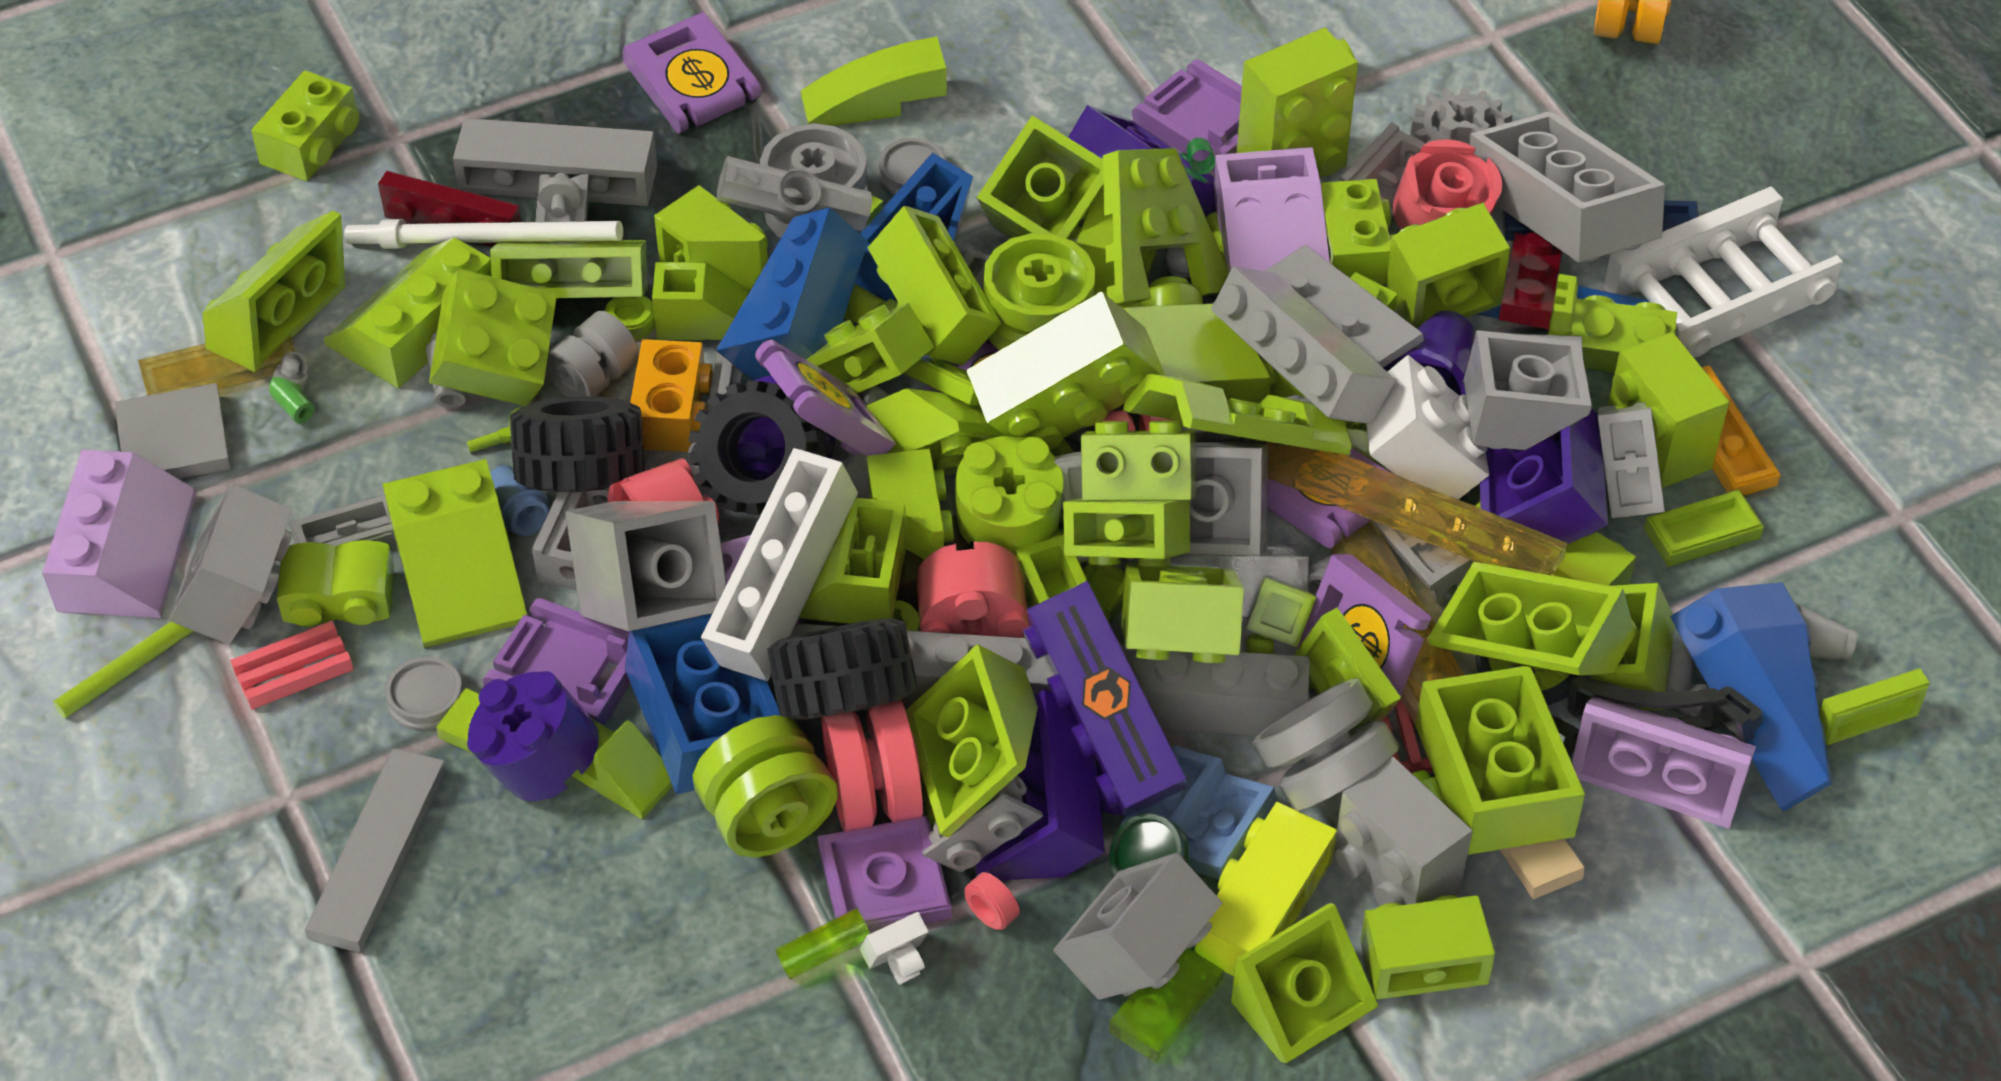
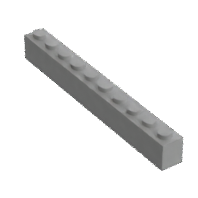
[767,624,1310,736]

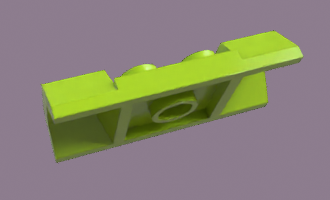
[1123,373,1352,455]

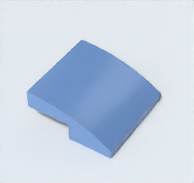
[1120,746,1278,880]

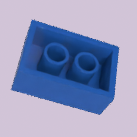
[625,613,780,794]

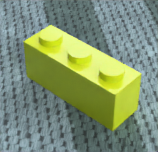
[1194,801,1337,976]

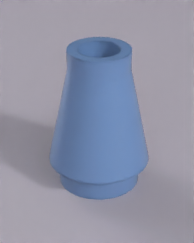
[490,465,549,536]

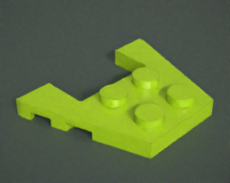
[1103,148,1229,305]

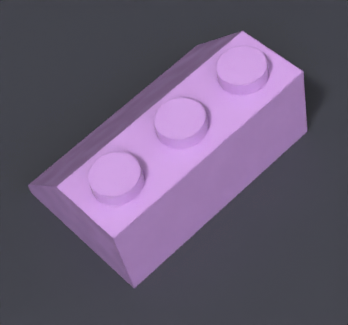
[42,449,196,618]
[1572,696,1756,829]

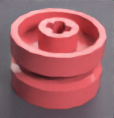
[821,700,923,833]

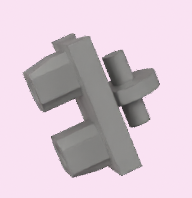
[535,173,590,222]

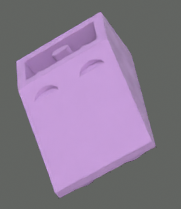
[1214,147,1330,274]

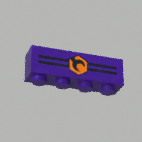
[1022,581,1186,818]

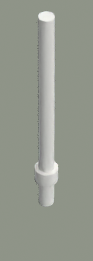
[344,219,623,249]

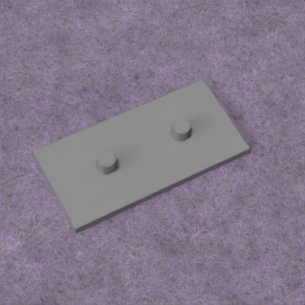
[1264,245,1424,368]

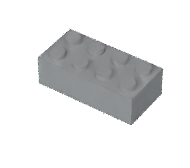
[1470,111,1665,263]

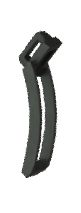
[1568,675,1763,743]

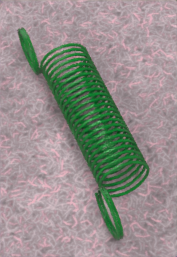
[1180,137,1215,183]

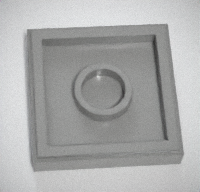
[115,383,231,479]

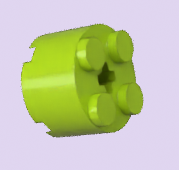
[956,436,1063,556]

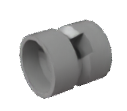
[546,311,639,397]

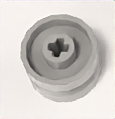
[760,123,868,238]
[1252,678,1400,811]

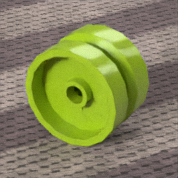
[984,233,1095,350]
[692,715,838,858]

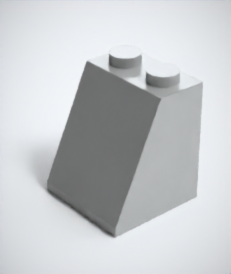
[565,501,726,631]

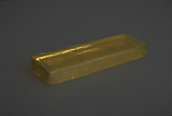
[138,334,296,396]

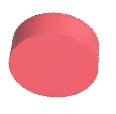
[965,872,1020,930]

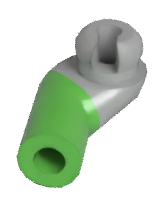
[269,352,315,424]

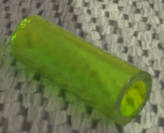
[775,907,871,980]

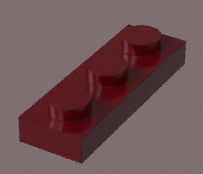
[378,170,522,247]
[1498,232,1562,329]

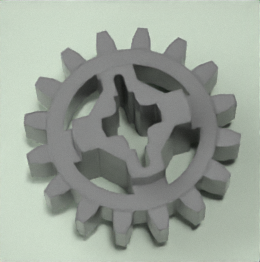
[1410,87,1513,145]

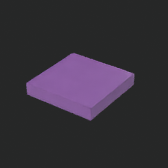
[817,815,952,941]

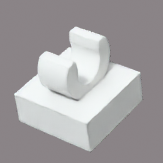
[860,912,929,985]

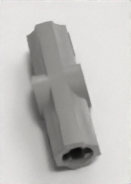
[717,156,872,234]

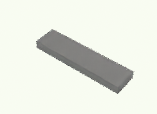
[305,748,447,953]

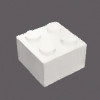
[1366,355,1489,505]

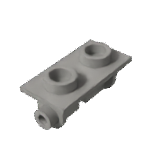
[922,776,1043,873]

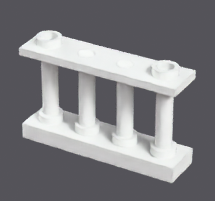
[1603,186,1843,357]

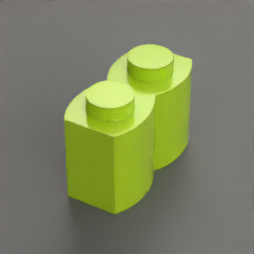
[277,540,394,627]

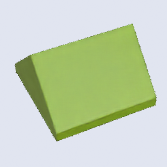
[1231,903,1379,1063]

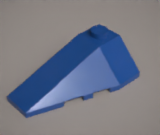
[1670,582,1832,812]

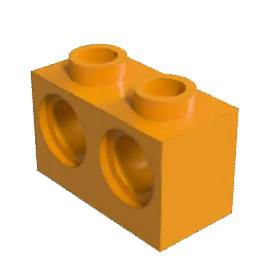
[630,339,713,452]

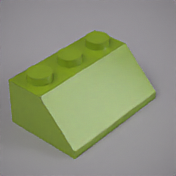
[202,210,346,372]
[323,237,491,389]
[1428,562,1635,676]

